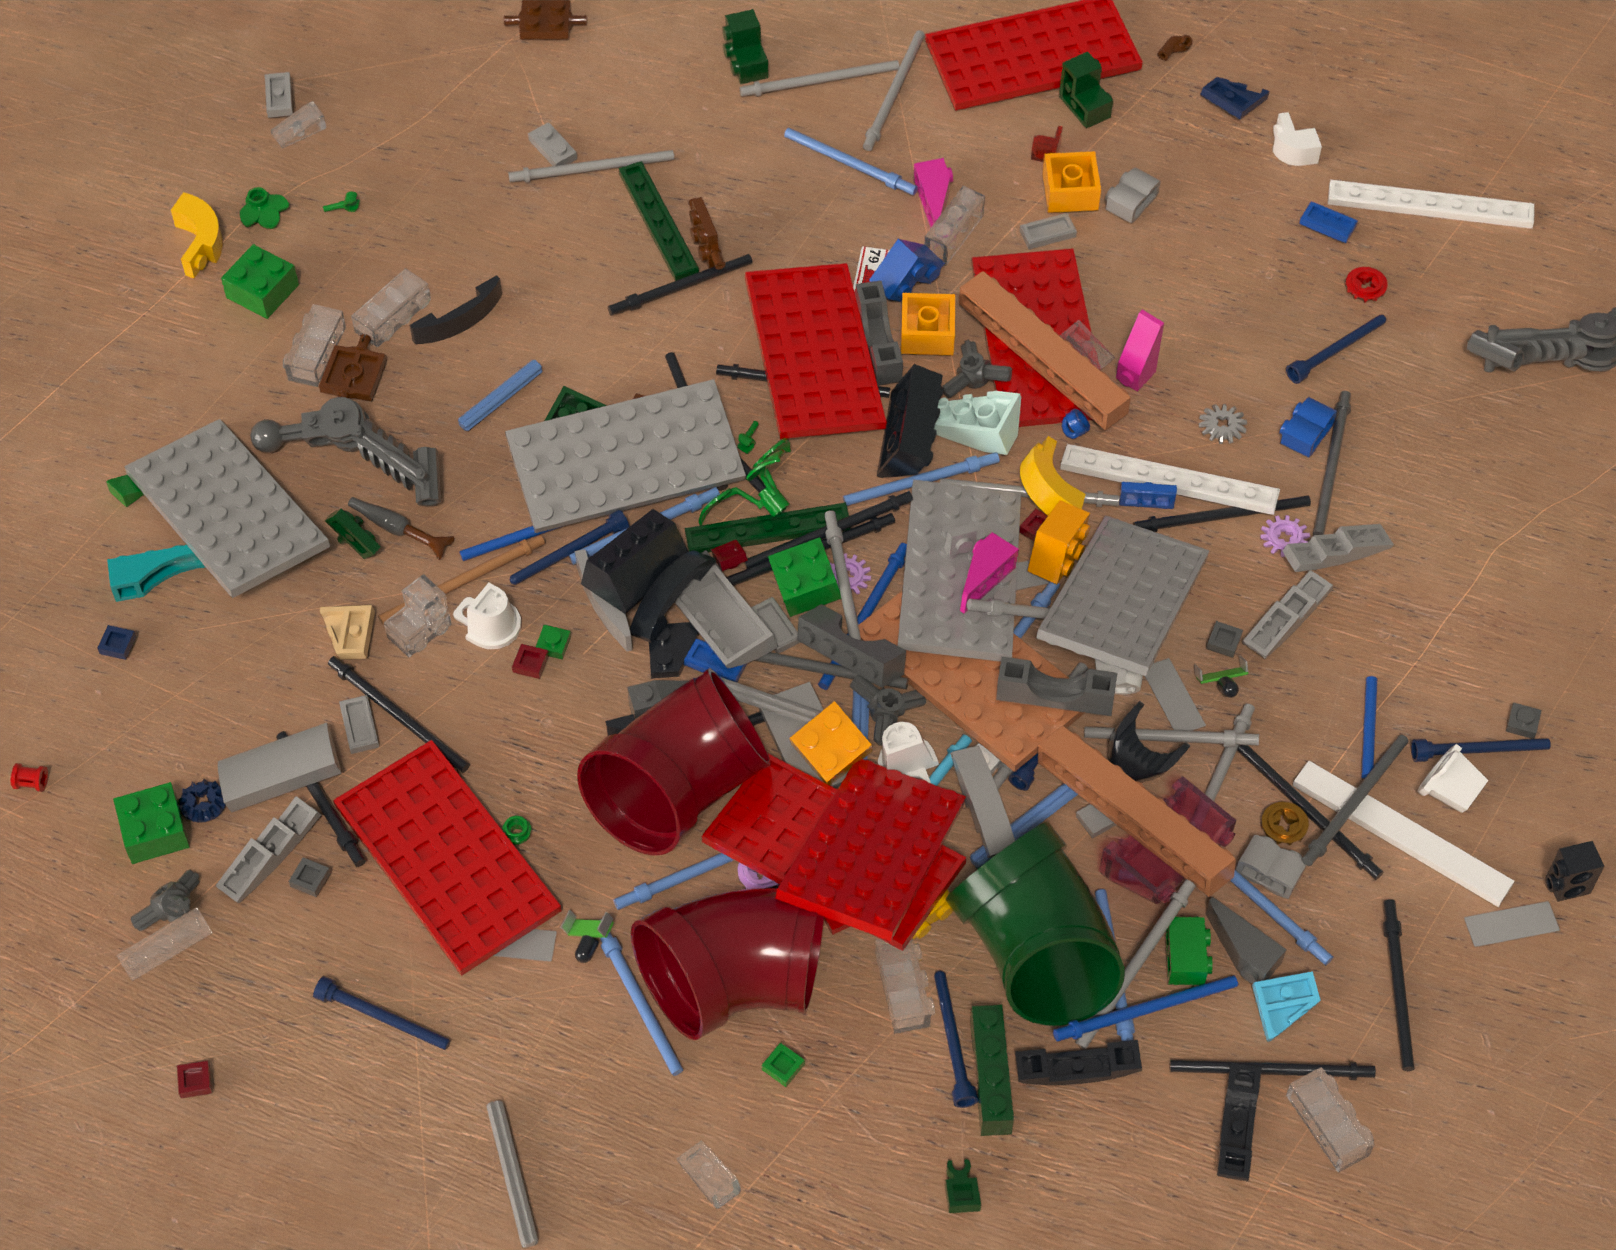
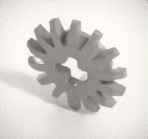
[1199,404,1247,444]

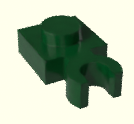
[945,1159,981,1214]

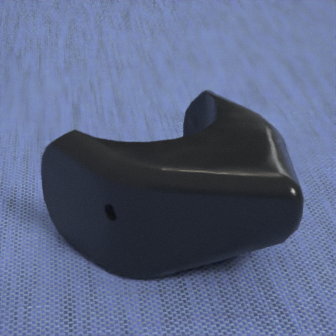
[1108,700,1191,783]

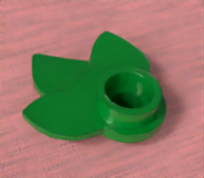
[240,187,290,229]

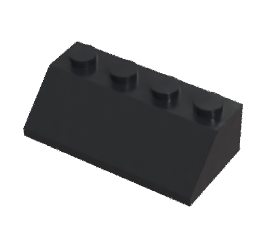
[876,364,944,478]
[581,509,688,614]

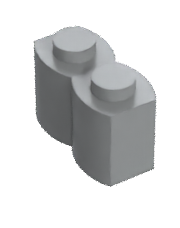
[1105,167,1161,223]
[1236,835,1307,899]

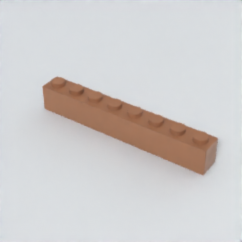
[959,271,1131,430]
[1038,726,1236,897]

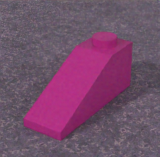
[913,158,953,237]
[1116,309,1164,392]
[960,532,1019,614]

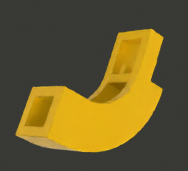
[171,192,223,279]
[1020,436,1086,515]

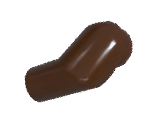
[1158,35,1193,61]

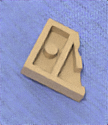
[320,605,375,660]

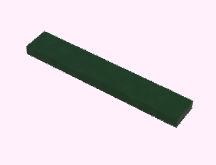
[618,161,699,281]
[684,502,851,553]

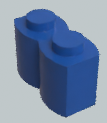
[1279,397,1337,457]

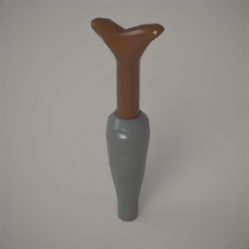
[348,497,455,560]

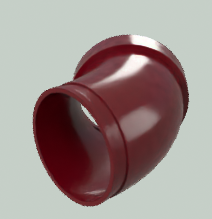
[577,668,771,856]
[631,889,824,1040]

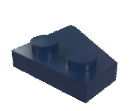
[1201,77,1269,119]

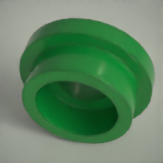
[502,816,531,845]

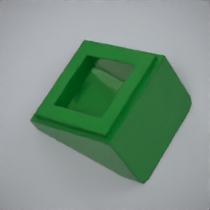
[106,475,144,508]

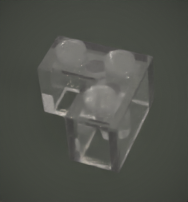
[384,574,452,658]

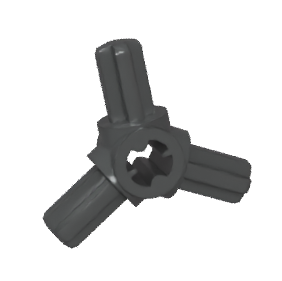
[942,339,1012,398]
[850,675,926,746]
[131,870,199,931]

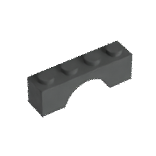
[855,280,903,385]
[797,604,906,688]
[996,657,1118,716]

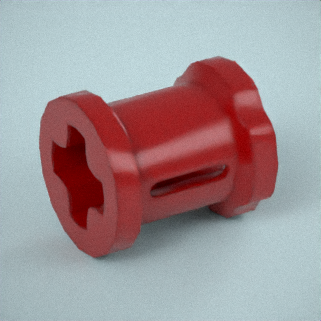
[10,763,48,792]

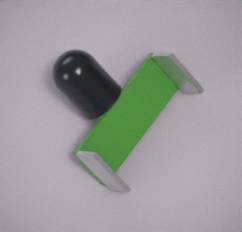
[1194,655,1248,698]
[560,910,614,963]

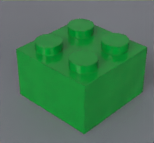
[221,244,299,319]
[768,537,841,617]
[113,782,190,864]

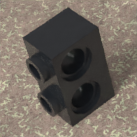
[1545,841,1605,902]

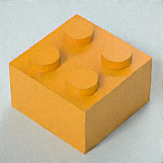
[1043,151,1101,213]
[901,293,955,355]
[1027,500,1091,584]
[790,701,873,785]

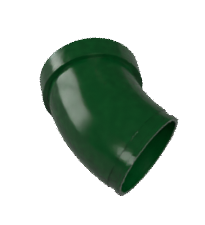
[945,821,1125,1026]

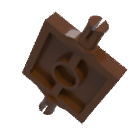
[504,0,587,39]
[688,197,725,269]
[319,334,387,401]

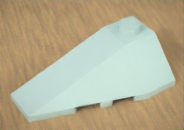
[934,391,1021,455]

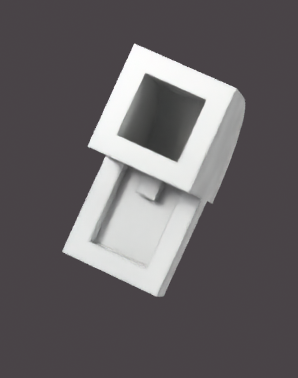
[1272,112,1322,166]

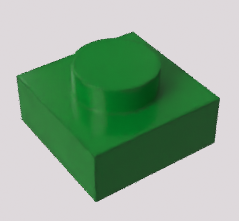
[535,625,571,660]
[762,1043,805,1087]

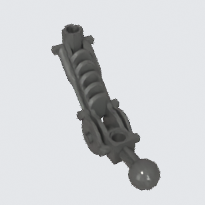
[1467,307,1616,372]
[250,397,441,507]

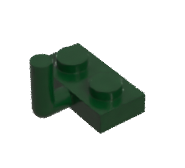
[325,508,381,559]

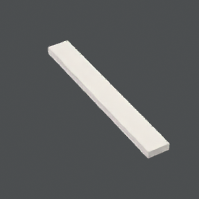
[1328,180,1534,229]
[1060,444,1280,515]
[1293,761,1514,907]

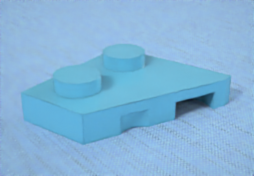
[1252,971,1321,1042]

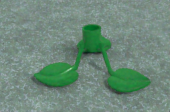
[698,438,791,526]

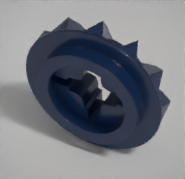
[178,778,225,823]

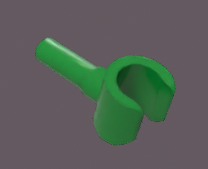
[323,191,360,212]
[737,421,759,454]

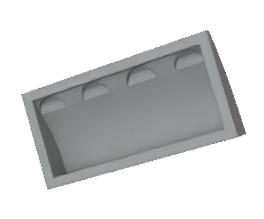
[674,565,778,668]
[218,723,342,813]

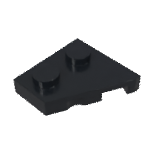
[649,622,700,679]

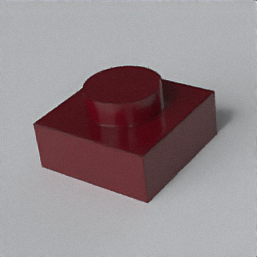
[1019,508,1048,541]
[711,539,748,571]
[512,644,549,679]
[177,1060,212,1099]

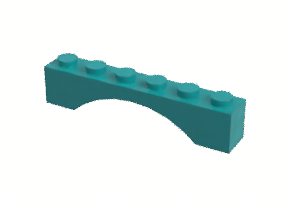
[107,545,206,602]

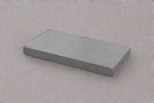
[759,682,849,788]

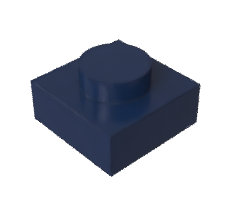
[97,625,136,660]

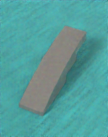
[1282,524,1394,572]
[574,549,632,651]
[1243,570,1333,659]
[950,746,1015,858]
[216,796,321,903]

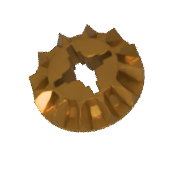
[1261,802,1309,846]

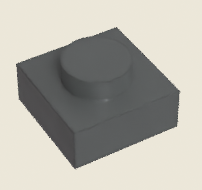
[1206,621,1243,658]
[1506,702,1542,739]
[288,857,331,897]

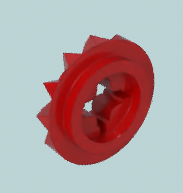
[1345,267,1388,303]

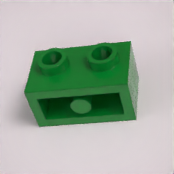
[1165,917,1213,985]

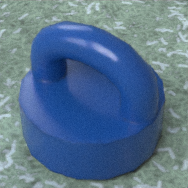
[1062,409,1090,439]

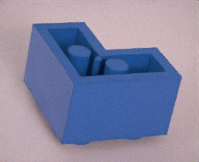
[869,239,945,302]

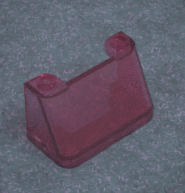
[1099,776,1236,904]

